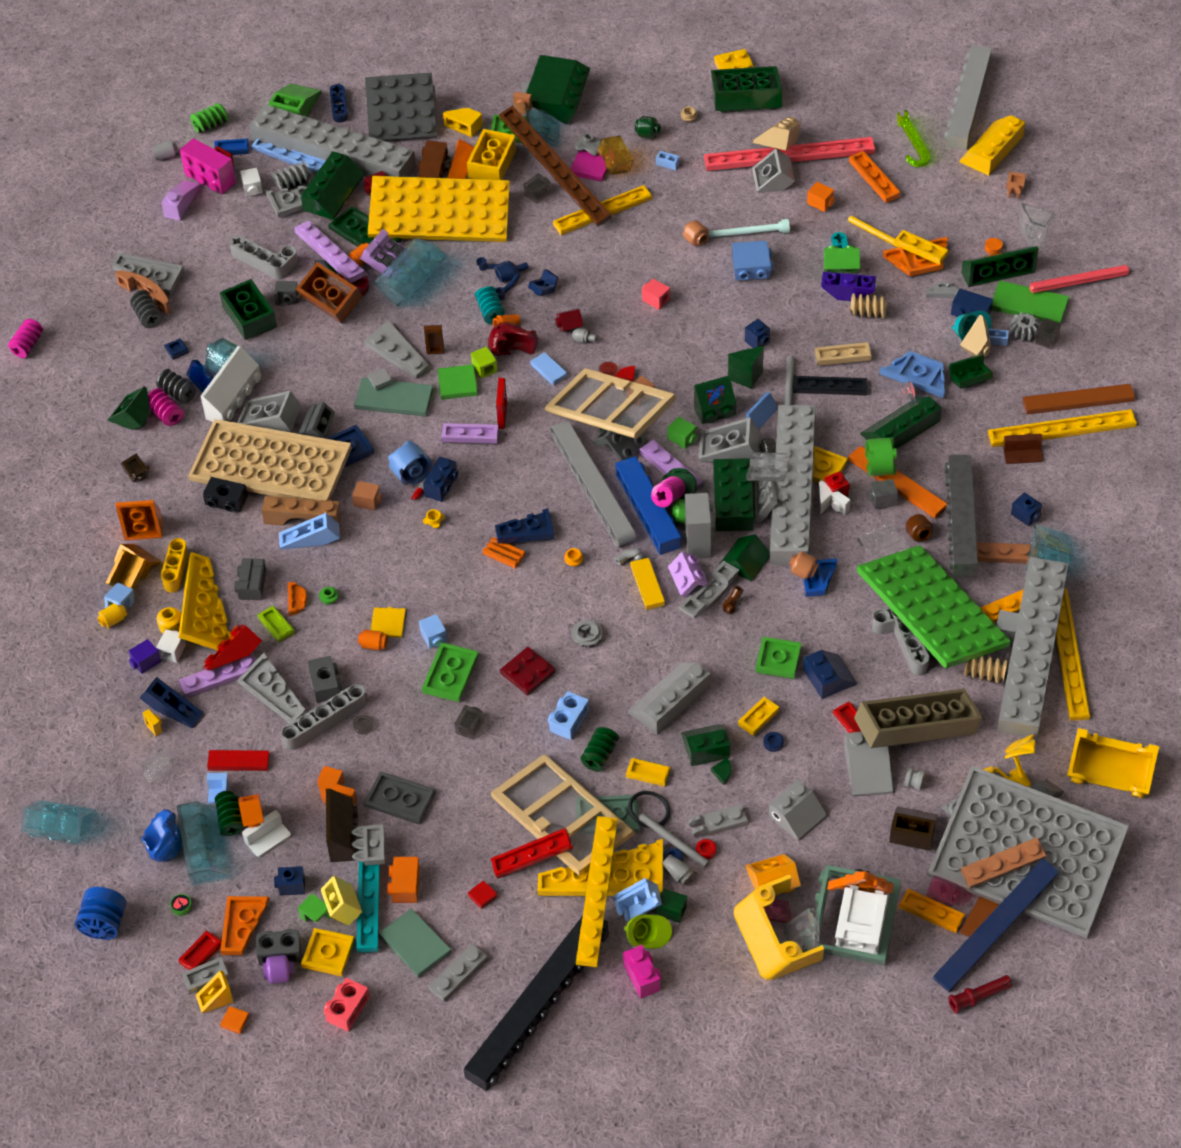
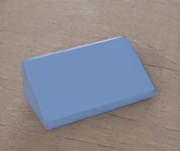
[746,392,778,429]

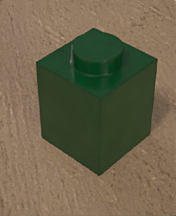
[656,889,687,923]

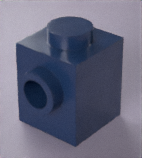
[745,319,770,348]
[1011,492,1042,526]
[274,866,305,896]

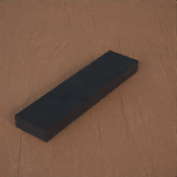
[793,376,867,396]

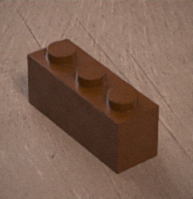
[416,140,449,178]

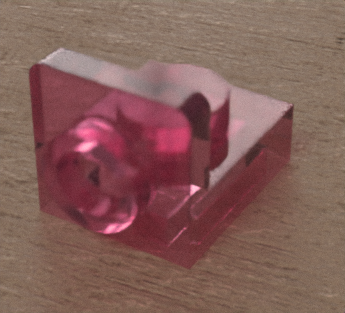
[764,899,792,924]

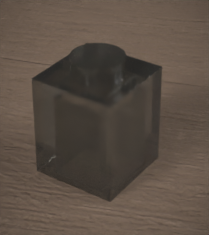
[524,173,551,204]
[1036,318,1061,350]
[455,705,484,740]

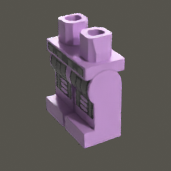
[360,229,415,281]

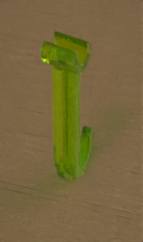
[897,110,930,167]

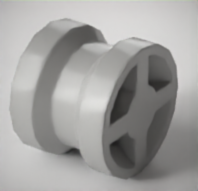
[904,767,925,791]

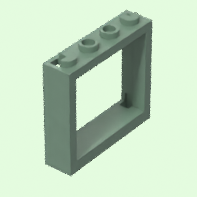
[807,865,901,966]

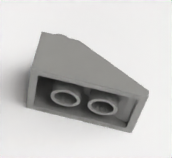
[237,391,302,432]
[698,417,760,462]
[844,732,893,797]

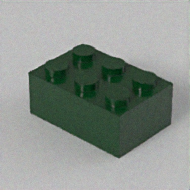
[220,279,277,340]

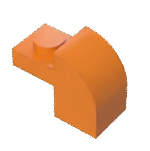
[318,766,357,805]

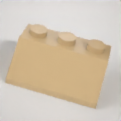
[753,117,801,150]

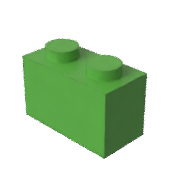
[823,245,860,273]

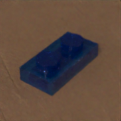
[186,360,214,393]

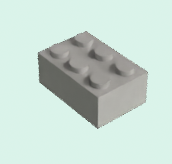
[685,493,714,559]

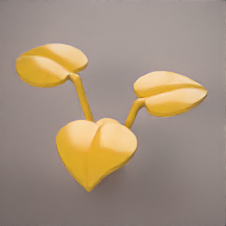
[982,734,1036,787]

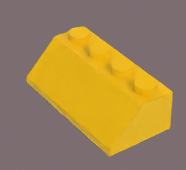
[959,115,1026,176]

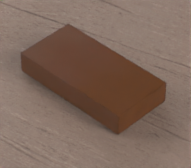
[424,325,445,355]

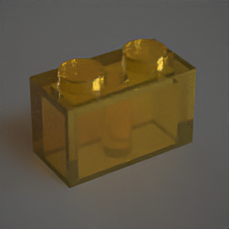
[598,135,634,175]

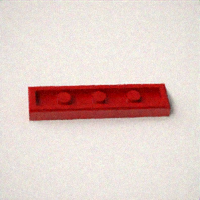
[490,828,573,879]

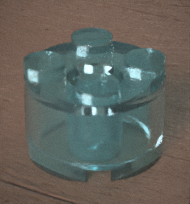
[204,338,238,374]

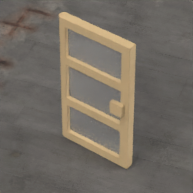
[545,368,676,439]
[491,754,635,876]

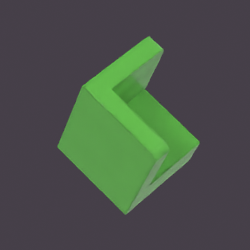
[298,893,331,922]

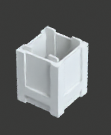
[835,885,887,955]

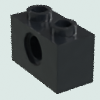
[203,477,248,513]

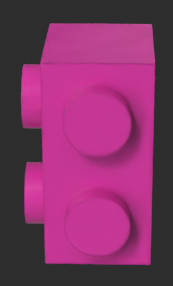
[623,945,662,998]

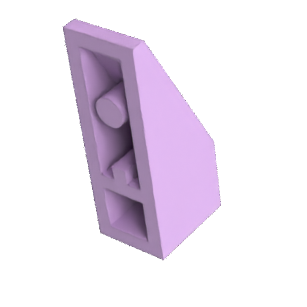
[161,180,201,221]

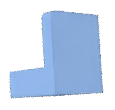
[104,582,135,608]
[207,773,230,804]

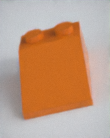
[115,500,163,540]

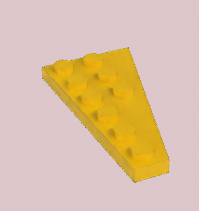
[178,552,231,651]
[537,839,663,896]

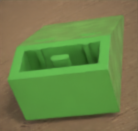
[269,83,321,117]

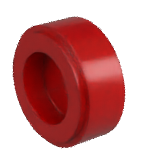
[696,839,717,860]

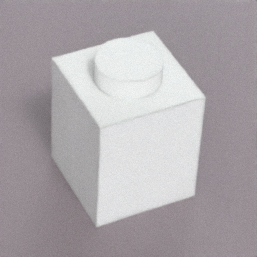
[240,167,263,197]
[156,629,186,663]

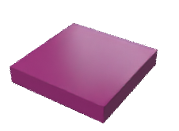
[571,150,612,182]

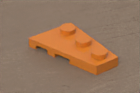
[220,896,270,955]

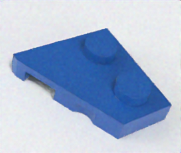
[802,558,837,597]

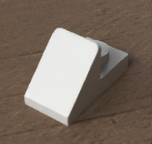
[818,480,850,515]

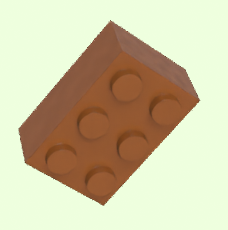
[296,262,363,324]

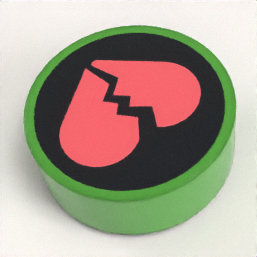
[170,894,192,916]

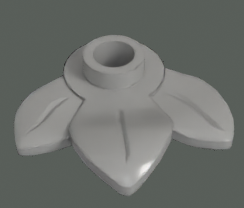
[575,133,608,156]

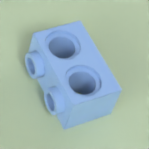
[548,691,589,740]

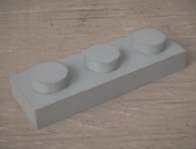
[428,944,488,1002]

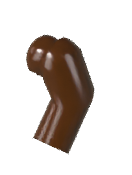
[723,586,744,615]

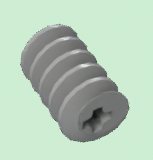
[272,161,310,189]

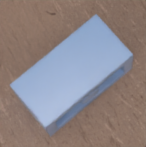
[656,151,679,170]
[988,329,1009,346]

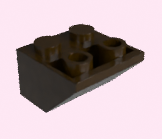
[889,806,938,851]

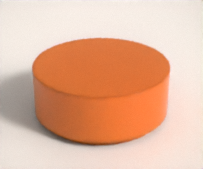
[985,238,1003,254]

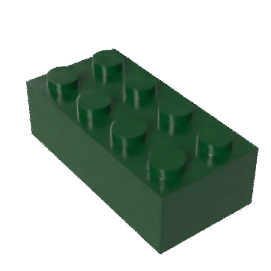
[713,458,754,531]

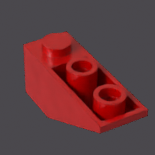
[202,624,262,671]

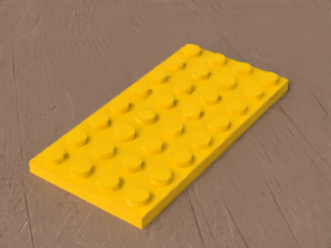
[368,176,510,242]

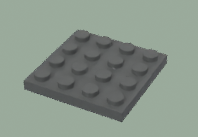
[365,72,437,142]

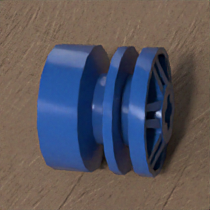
[75,887,127,940]

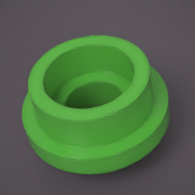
[319,587,339,605]

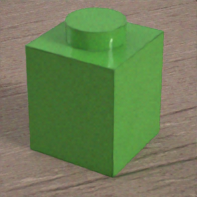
[667,416,697,449]

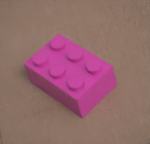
[180,138,236,195]

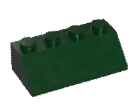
[301,151,365,220]
[961,246,1039,287]
[860,396,942,449]

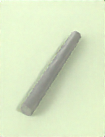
[785,356,794,405]
[639,813,709,867]

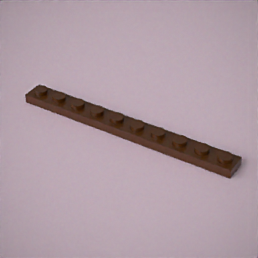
[499,105,612,227]

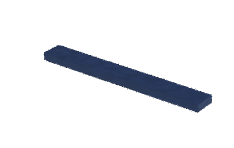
[932,858,1059,992]

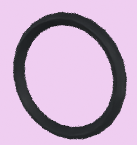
[628,791,670,828]

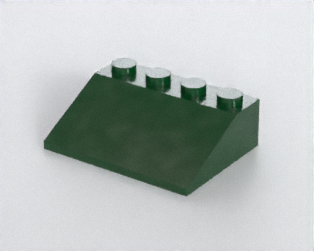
[526,55,590,124]
[711,66,782,112]

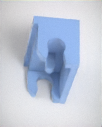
[613,878,662,922]

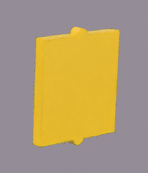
[371,606,406,638]

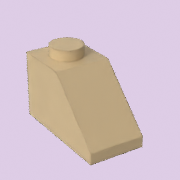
[960,315,991,357]

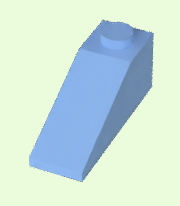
[279,513,340,549]

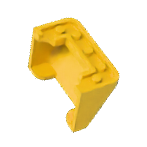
[1067,728,1159,798]

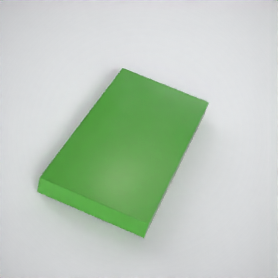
[992,280,1069,326]

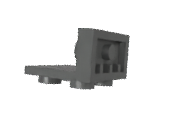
[593,414,648,461]

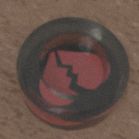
[353,715,373,735]

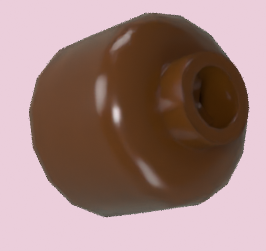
[905,514,934,542]

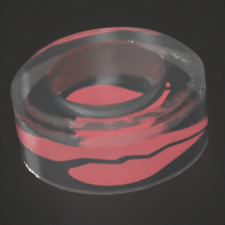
[902,381,915,400]

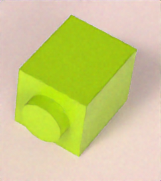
[471,347,497,379]

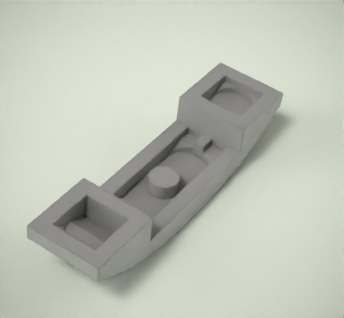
[678,561,739,618]

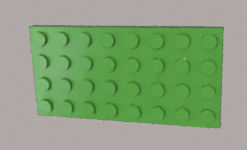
[857,545,1011,669]

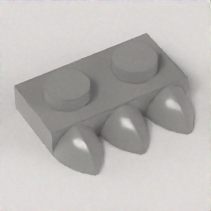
[352,824,385,865]

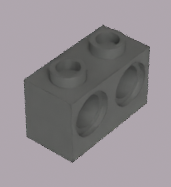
[257,929,301,965]

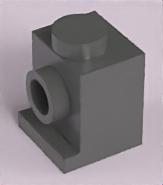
[274,281,301,305]

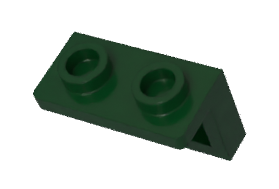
[949,354,993,389]

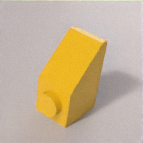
[443,108,483,137]

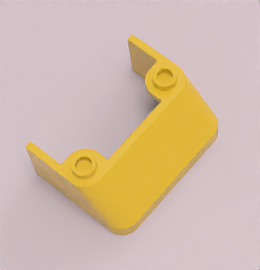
[734,874,824,980]

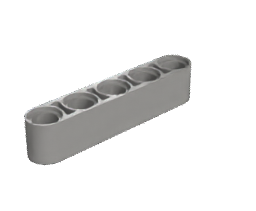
[281,684,367,750]

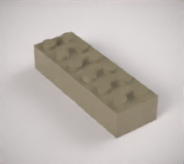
[854,689,982,748]

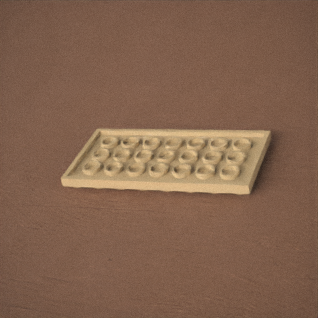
[188,419,352,501]

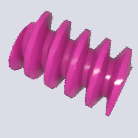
[8,319,44,359]
[148,388,184,426]
[651,476,685,508]

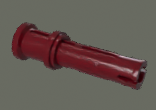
[948,975,1012,1014]

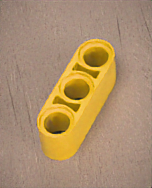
[161,538,189,593]

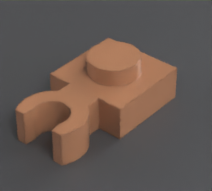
[513,92,532,119]
[1006,172,1026,199]

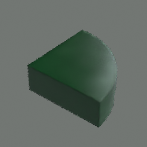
[711,758,731,785]

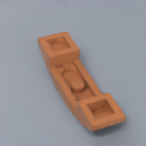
[115,270,171,315]

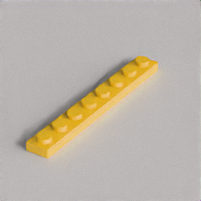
[576,816,618,967]

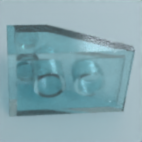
[1026,524,1073,574]

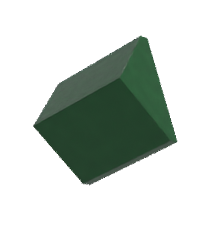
[727,346,764,389]
[719,534,770,581]

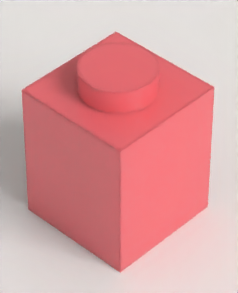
[642,279,670,310]

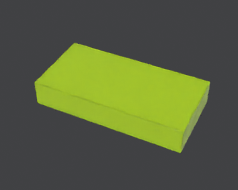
[257,606,295,643]

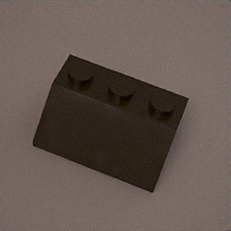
[326,788,359,862]

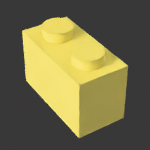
[321,876,362,926]

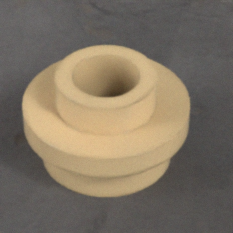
[681,106,697,122]

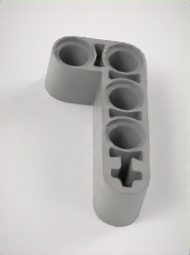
[229,235,298,279]
[872,607,929,676]

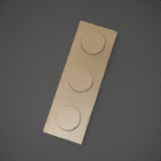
[814,342,871,366]

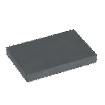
[364,771,436,825]

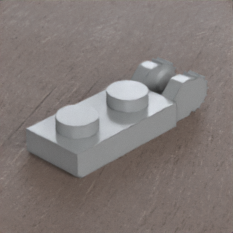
[687,804,748,837]

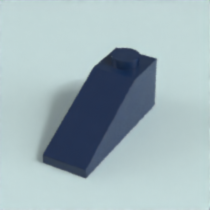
[139,677,203,728]

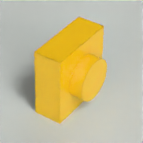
[142,709,162,736]

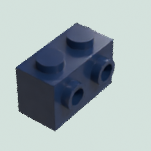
[423,456,459,502]

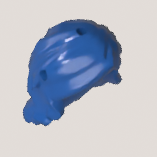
[141,809,182,862]

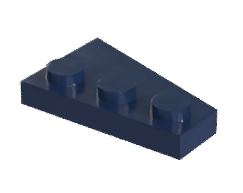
[495,508,554,544]

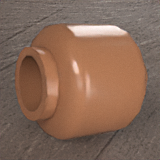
[683,220,709,246]
[788,551,819,580]

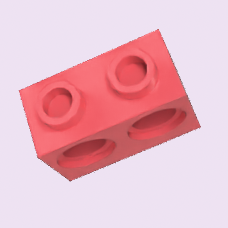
[324,978,370,1032]

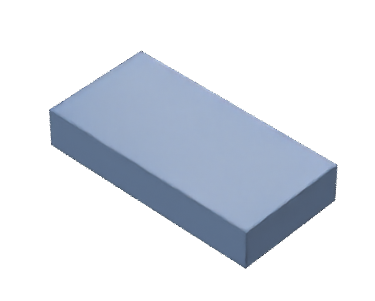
[530,352,567,386]

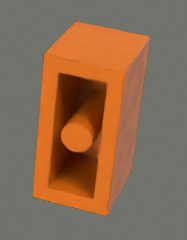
[387,857,420,903]

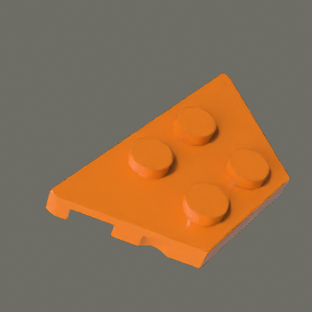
[883,237,948,277]
[827,871,894,895]

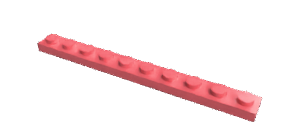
[704,137,875,171]

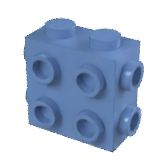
[732,241,774,281]

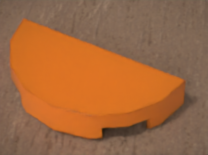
[288,582,308,616]

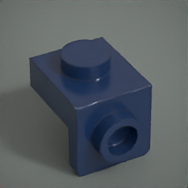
[528,269,558,296]

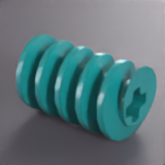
[474,286,505,325]

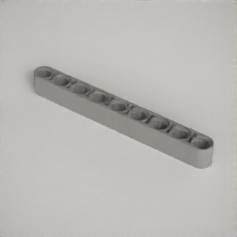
[550,421,636,547]

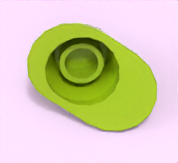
[624,914,672,949]

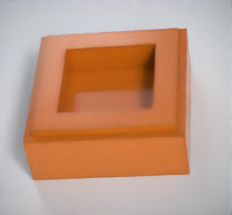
[220,1006,249,1034]

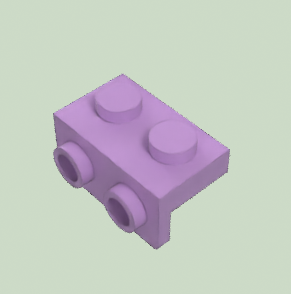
[668,552,708,597]

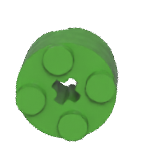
[865,438,897,476]

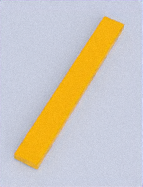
[988,409,1137,447]
[1055,588,1090,721]

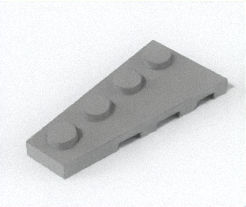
[364,321,429,379]
[753,453,777,523]

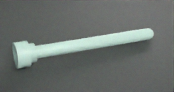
[709,219,790,238]

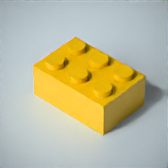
[467,129,516,180]

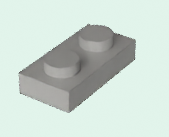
[181,957,229,994]

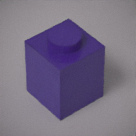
[128,639,161,674]

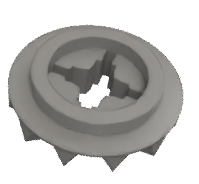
[571,620,603,648]

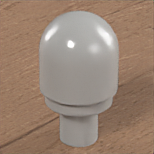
[572,328,597,343]

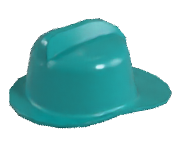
[951,311,992,341]

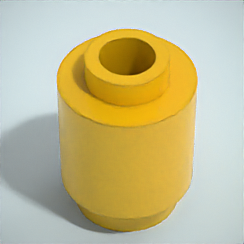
[97,603,127,629]

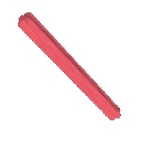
[1029,265,1129,293]

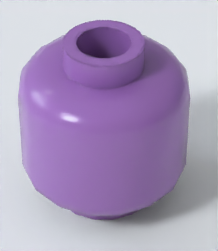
[263,955,294,984]

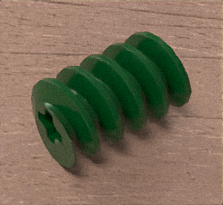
[581,727,619,772]
[214,791,245,836]

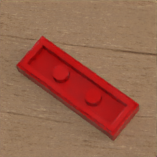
[207,750,270,771]

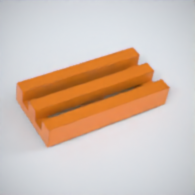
[483,537,525,568]

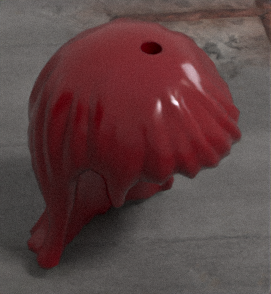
[488,322,538,356]

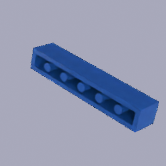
[615,456,683,555]

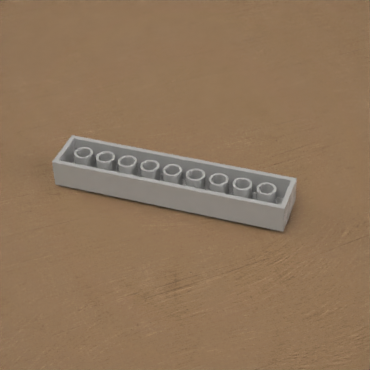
[249,104,416,177]
[770,405,816,565]
[997,557,1069,739]

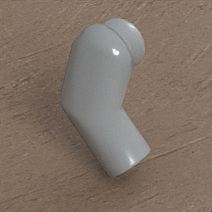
[614,548,644,566]

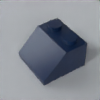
[803,650,857,699]

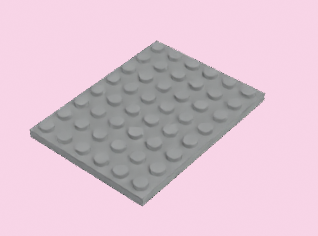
[927,766,1129,938]

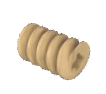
[850,293,888,319]
[964,656,1008,684]

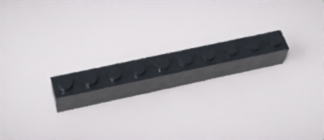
[464,915,609,1091]

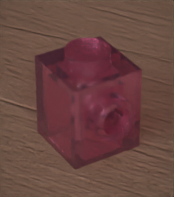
[926,875,961,906]

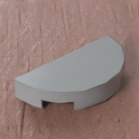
[926,281,959,298]

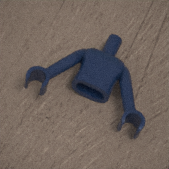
[476,257,529,301]

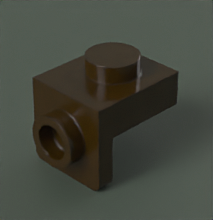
[120,453,150,482]

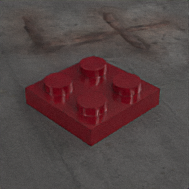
[500,646,556,696]

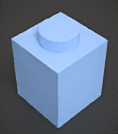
[419,614,447,649]

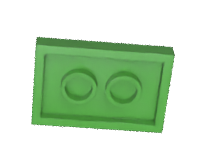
[422,642,479,702]

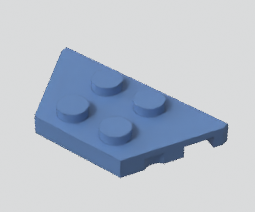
[879,351,945,398]

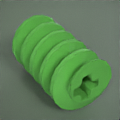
[190,103,229,133]

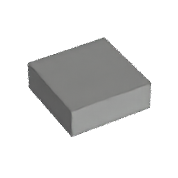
[367,368,392,390]

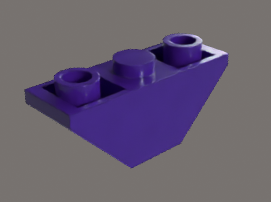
[821,272,876,301]

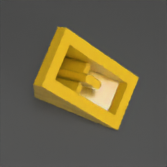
[196,970,233,1013]

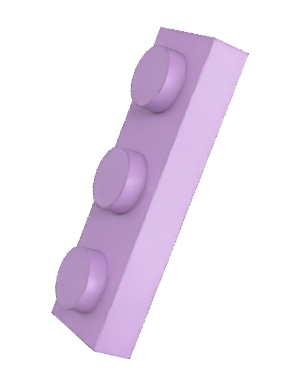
[442,423,499,444]

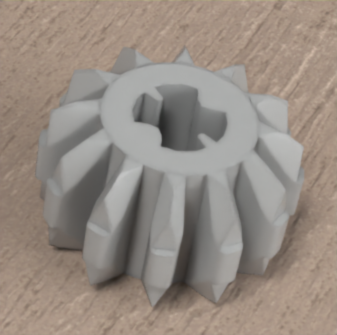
[1010,312,1041,342]

